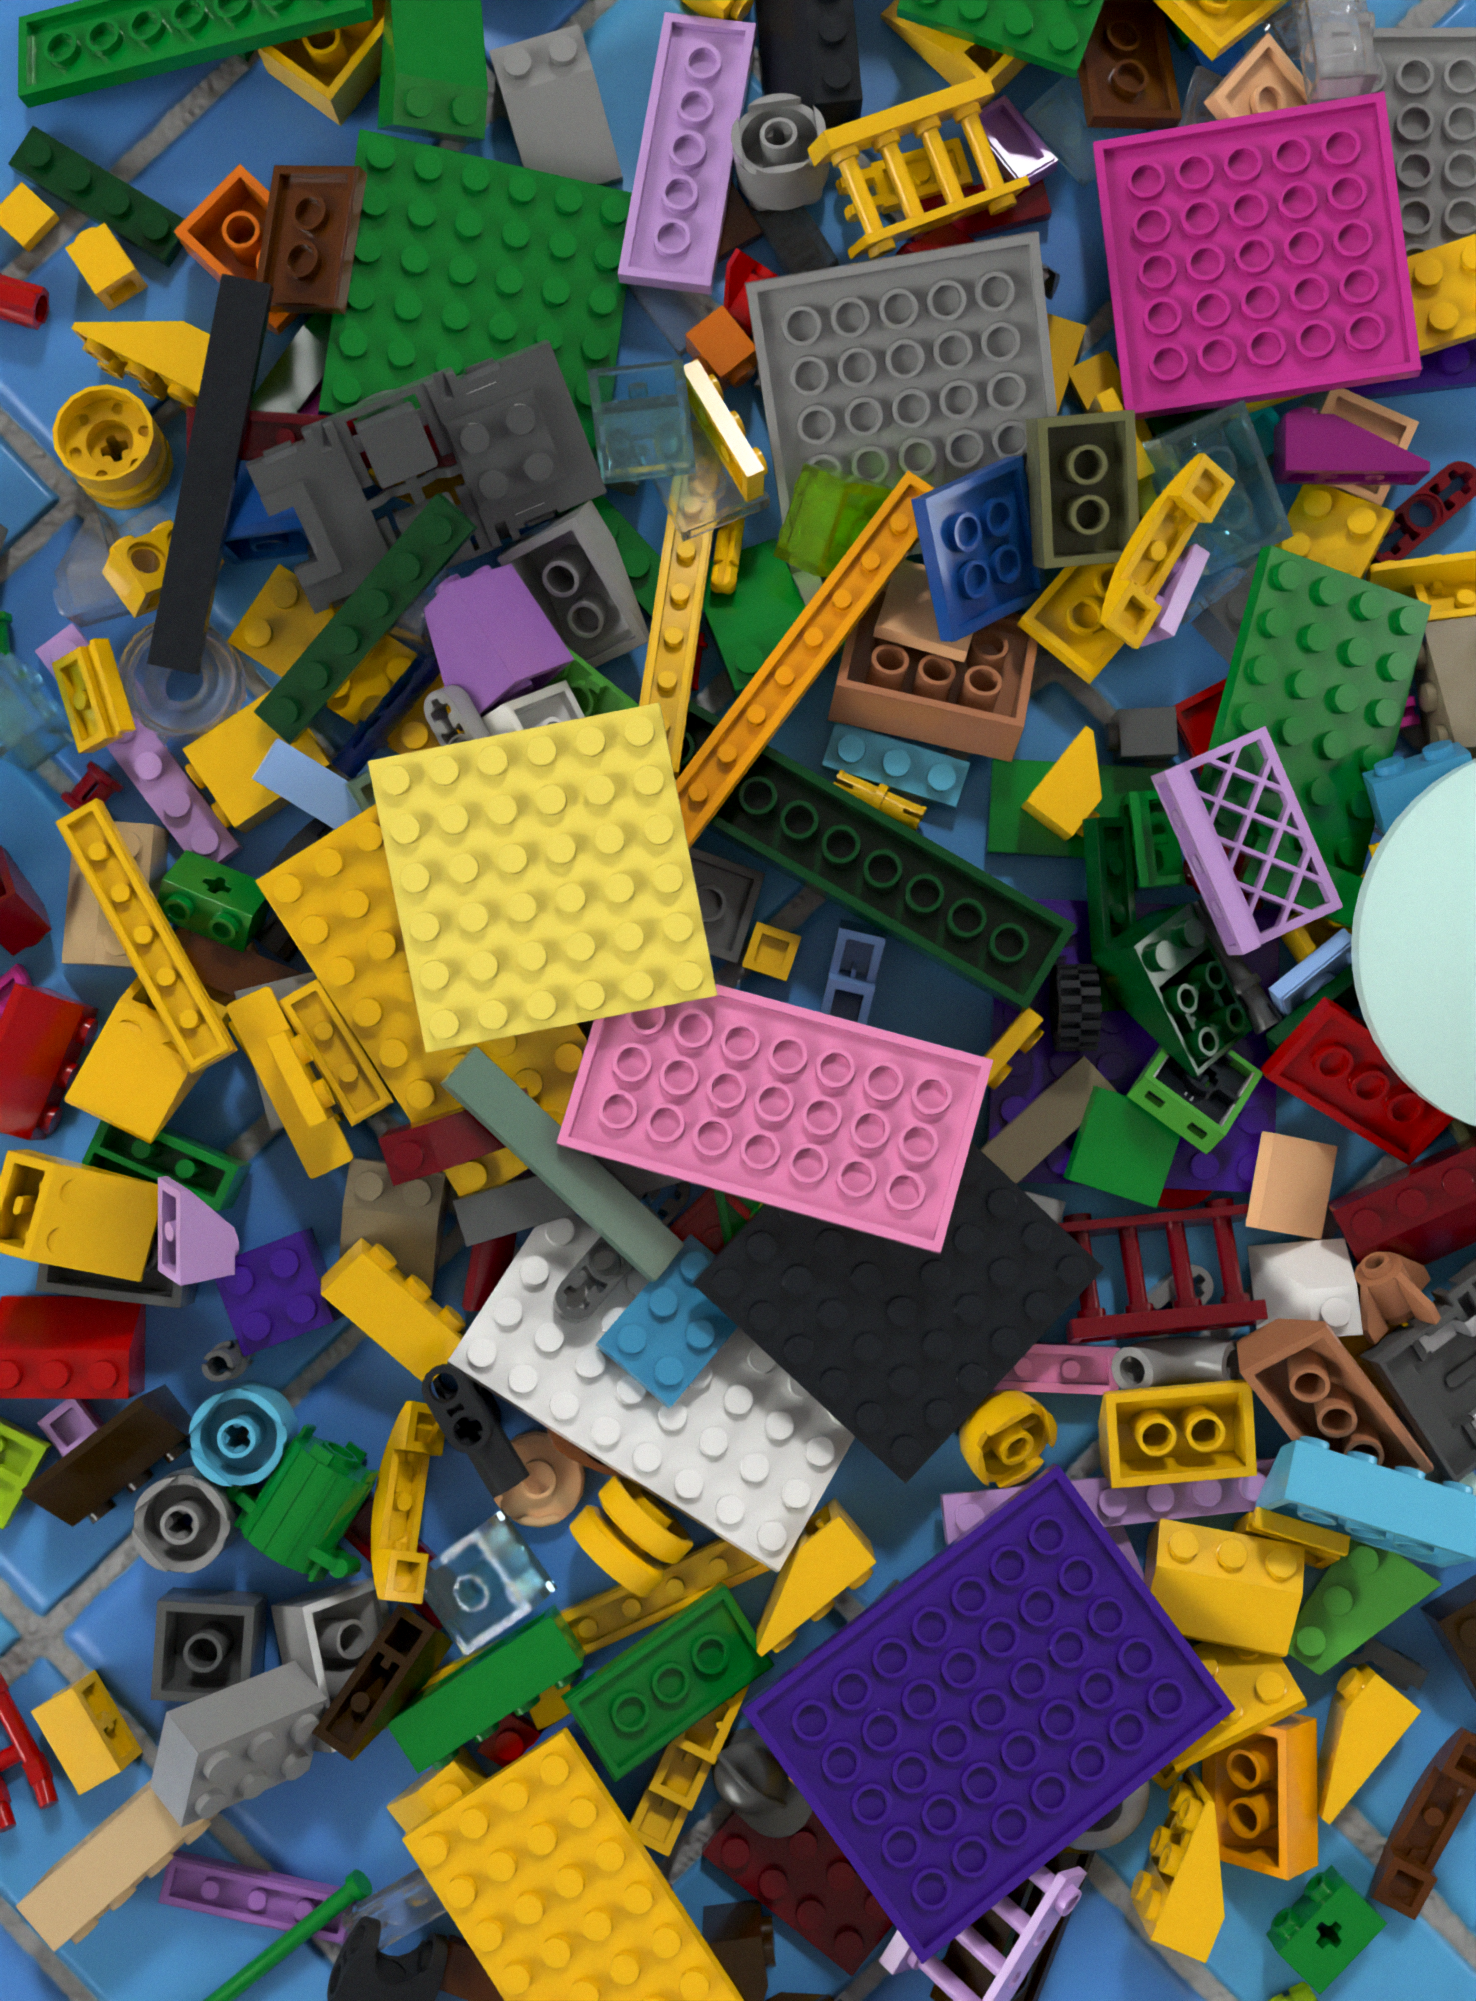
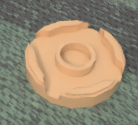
[494,1429,586,1528]

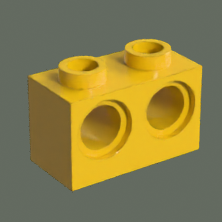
[102,520,225,618]

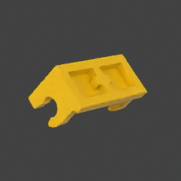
[31,1670,143,1795]

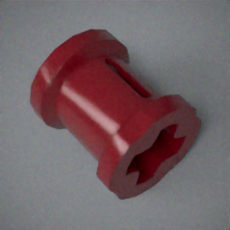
[60,760,125,810]

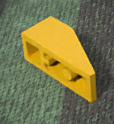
[1317,1661,1421,1825]

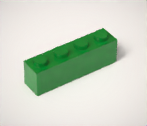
[387,1604,586,1774]

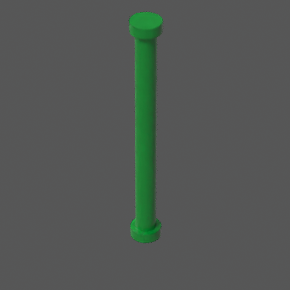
[203,1869,372,2001]

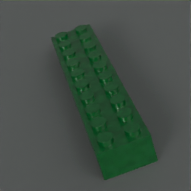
[675,701,1077,1013]

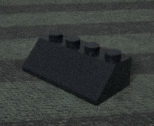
[755,0,863,128]

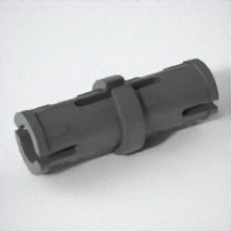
[201,1339,256,1382]

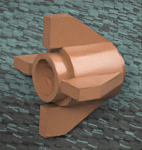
[1354,1252,1441,1345]

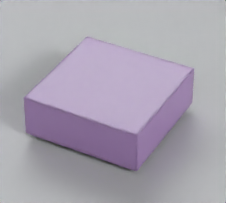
[37,1399,105,1457]

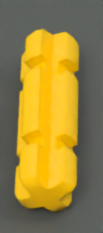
[710,509,745,595]

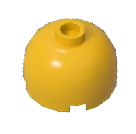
[959,1389,1058,1488]

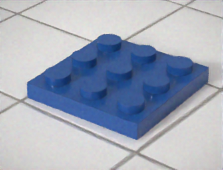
[911,456,1047,642]

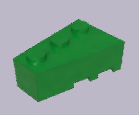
[82,1120,252,1211]

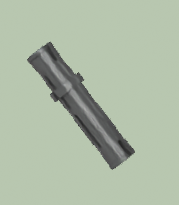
[1193,898,1283,1035]

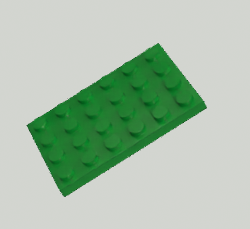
[1198,545,1432,876]

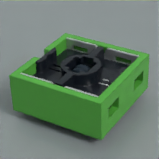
[1126,1045,1263,1155]

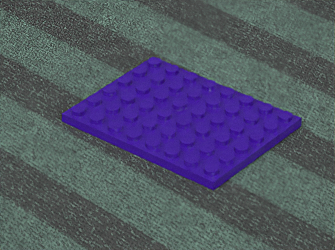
[741,1463,1236,1964]

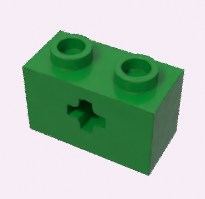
[157,850,270,952]
[1266,1864,1387,1994]

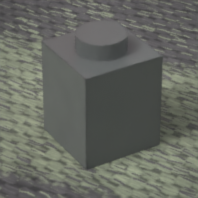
[1104,706,1179,764]

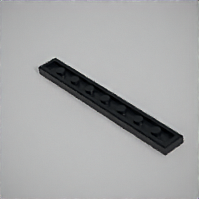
[147,274,274,675]

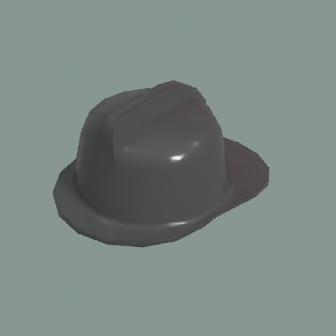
[711,1728,812,1838]

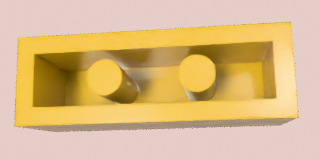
[321,1237,466,1382]

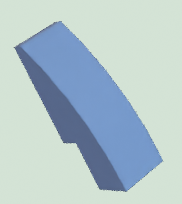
[819,919,886,1025]

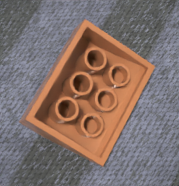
[827,584,1038,762]

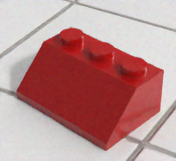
[0,983,99,1141]
[0,1295,146,1399]

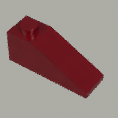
[378,1087,530,1186]

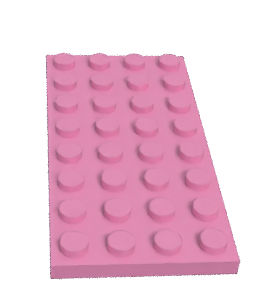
[556,984,993,1254]

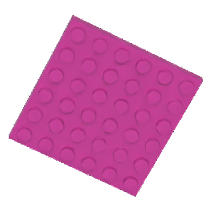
[1093,91,1422,420]

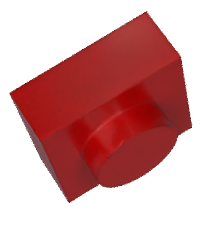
[477,1712,545,1768]

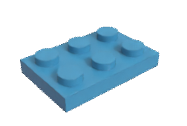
[596,1234,738,1409]

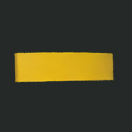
[1100,453,1235,649]
[371,1401,445,1604]

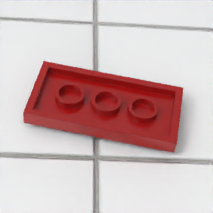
[1261,996,1454,1166]

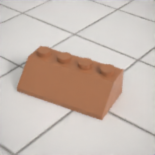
[1236,1318,1434,1474]

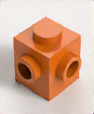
[685,305,757,391]

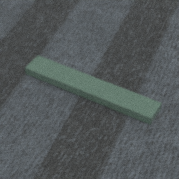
[440,1046,685,1282]

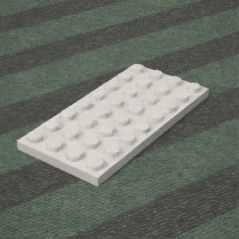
[447,1215,855,1572]

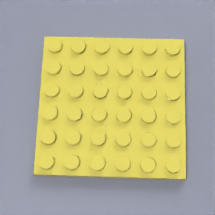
[368,703,718,1053]

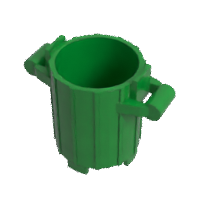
[226,1424,380,1583]

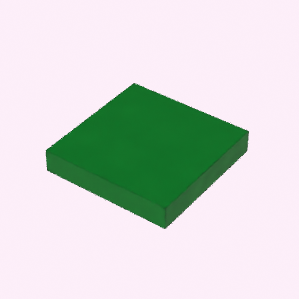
[1063,1086,1180,1208]

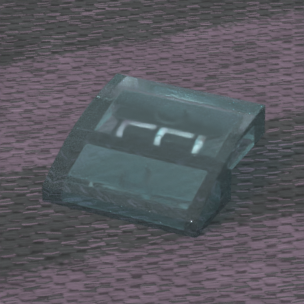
[1022,73,1152,188]

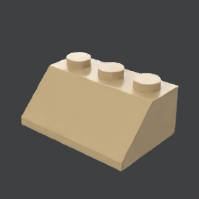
[61,821,169,969]

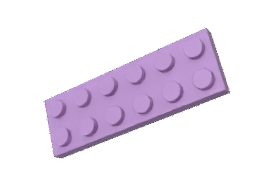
[618,12,757,295]

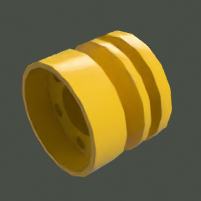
[52,384,174,510]

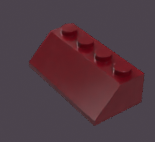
[1328,1135,1476,1265]

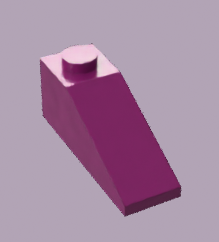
[1274,407,1430,485]

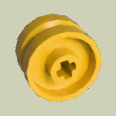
[569,1475,693,1598]

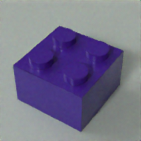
[215,1227,345,1357]

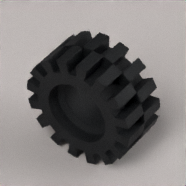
[1049,964,1102,1052]

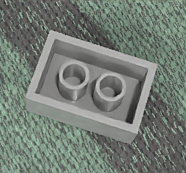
[150,1660,327,1828]

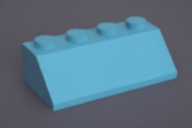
[1255,1436,1476,1568]

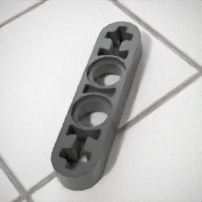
[553,1181,690,1323]

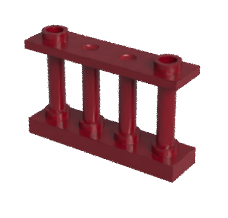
[1058,1198,1268,1345]

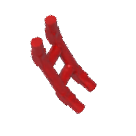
[0,1673,59,1833]

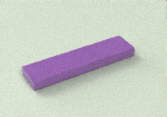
[158,1850,357,1944]

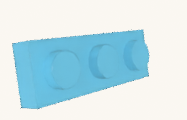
[821,722,970,810]

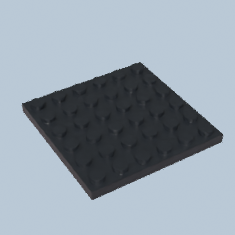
[691,1142,1104,1484]

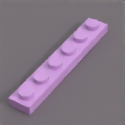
[35,623,244,864]

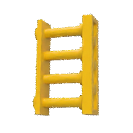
[807,74,1030,260]

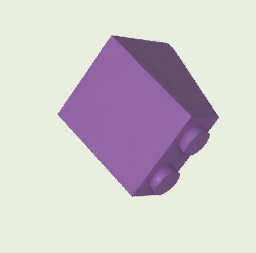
[423,564,574,732]

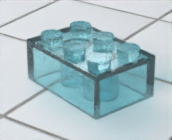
[1141,400,1294,576]

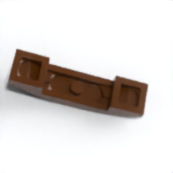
[1369,1726,1476,1920]

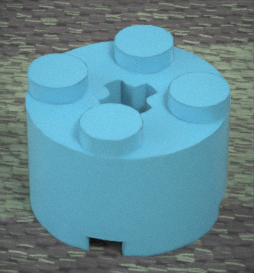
[189,1381,299,1487]

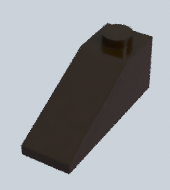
[312,1603,454,1761]

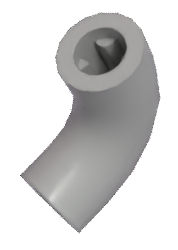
[1111,1337,1243,1390]

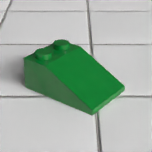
[378,0,488,144]
[702,538,805,701]

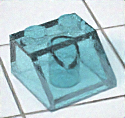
[423,1509,557,1657]

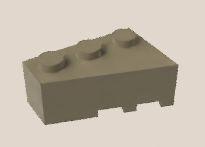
[1414,616,1476,760]

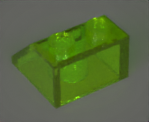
[773,463,894,578]

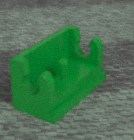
[1121,790,1186,892]

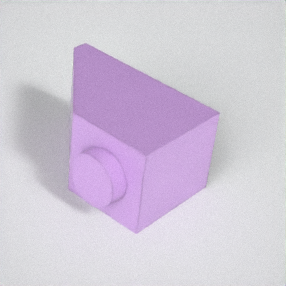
[158,1176,239,1286]

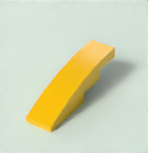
[629,1684,750,1857]

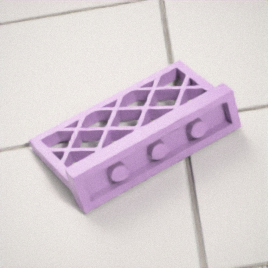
[1150,726,1343,956]

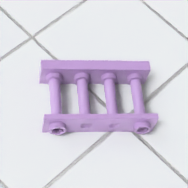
[879,1866,1087,2001]

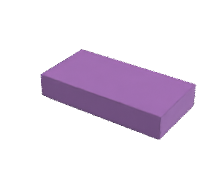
[978,95,1058,190]

